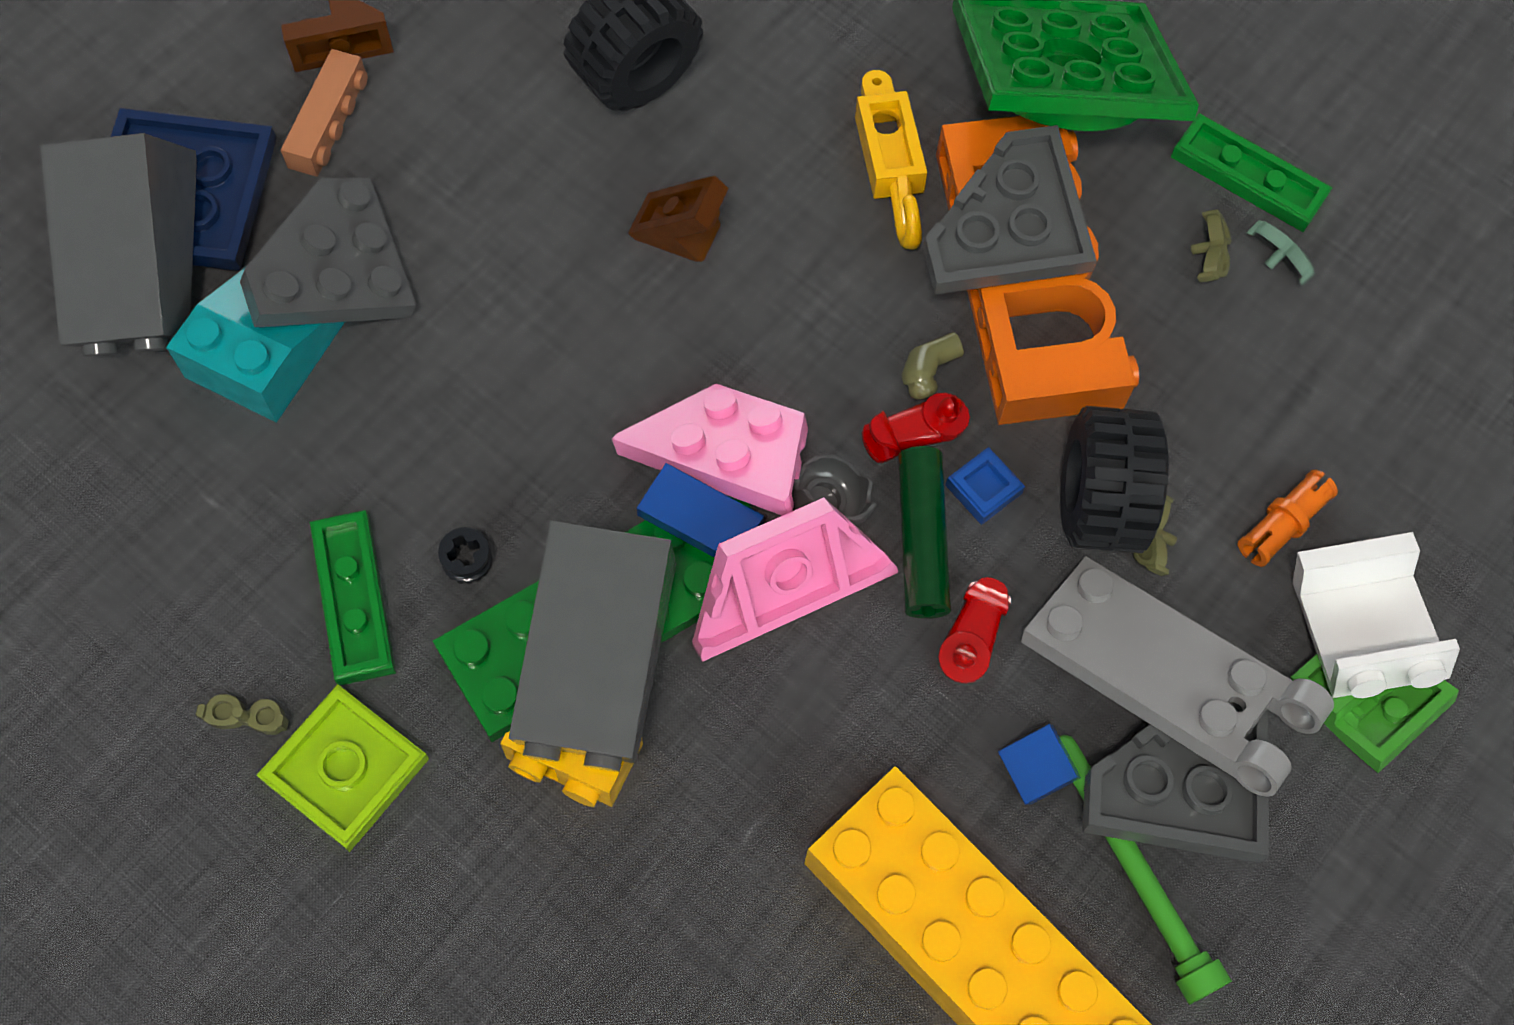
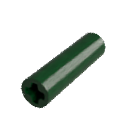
[898,446,951,619]

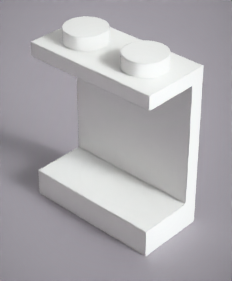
[1292,532,1460,698]

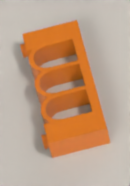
[936,116,1139,425]

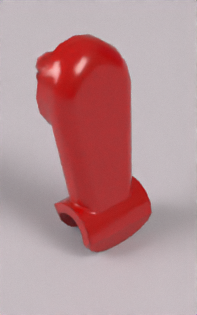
[862,393,970,463]
[938,577,1011,684]

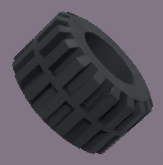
[563,0,703,111]
[1061,406,1169,553]

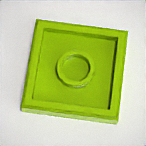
[256,684,429,852]

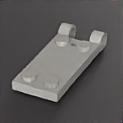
[1021,556,1334,797]

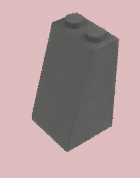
[40,133,197,357]
[509,521,676,772]

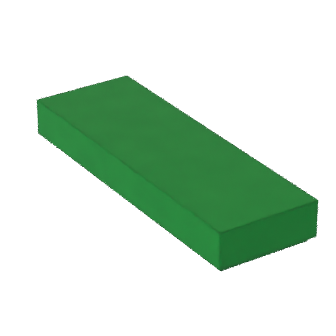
[1171,113,1333,233]
[310,510,396,686]

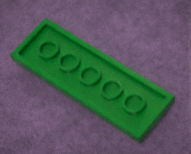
[433,495,752,743]

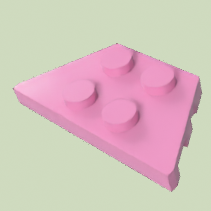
[612,384,808,516]
[692,497,898,662]

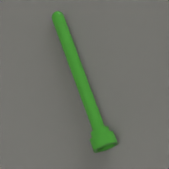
[1059,735,1232,1005]

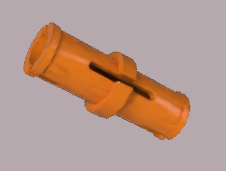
[1238,470,1338,567]

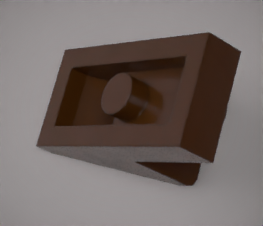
[281,0,394,72]
[628,175,729,262]

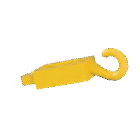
[855,70,927,250]

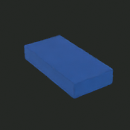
[636,463,764,558]

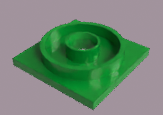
[952,0,1199,131]

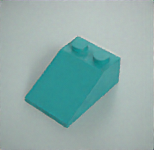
[166,266,345,423]

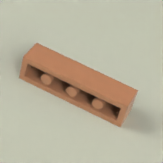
[281,49,368,177]

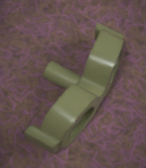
[1191,209,1231,283]
[1134,495,1177,576]
[195,694,289,735]

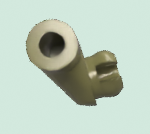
[901,332,964,400]

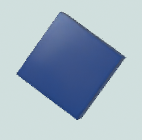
[945,447,1025,525]
[998,724,1081,805]

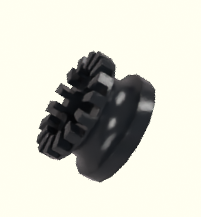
[438,527,493,585]

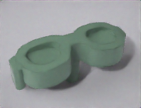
[1246,220,1316,286]

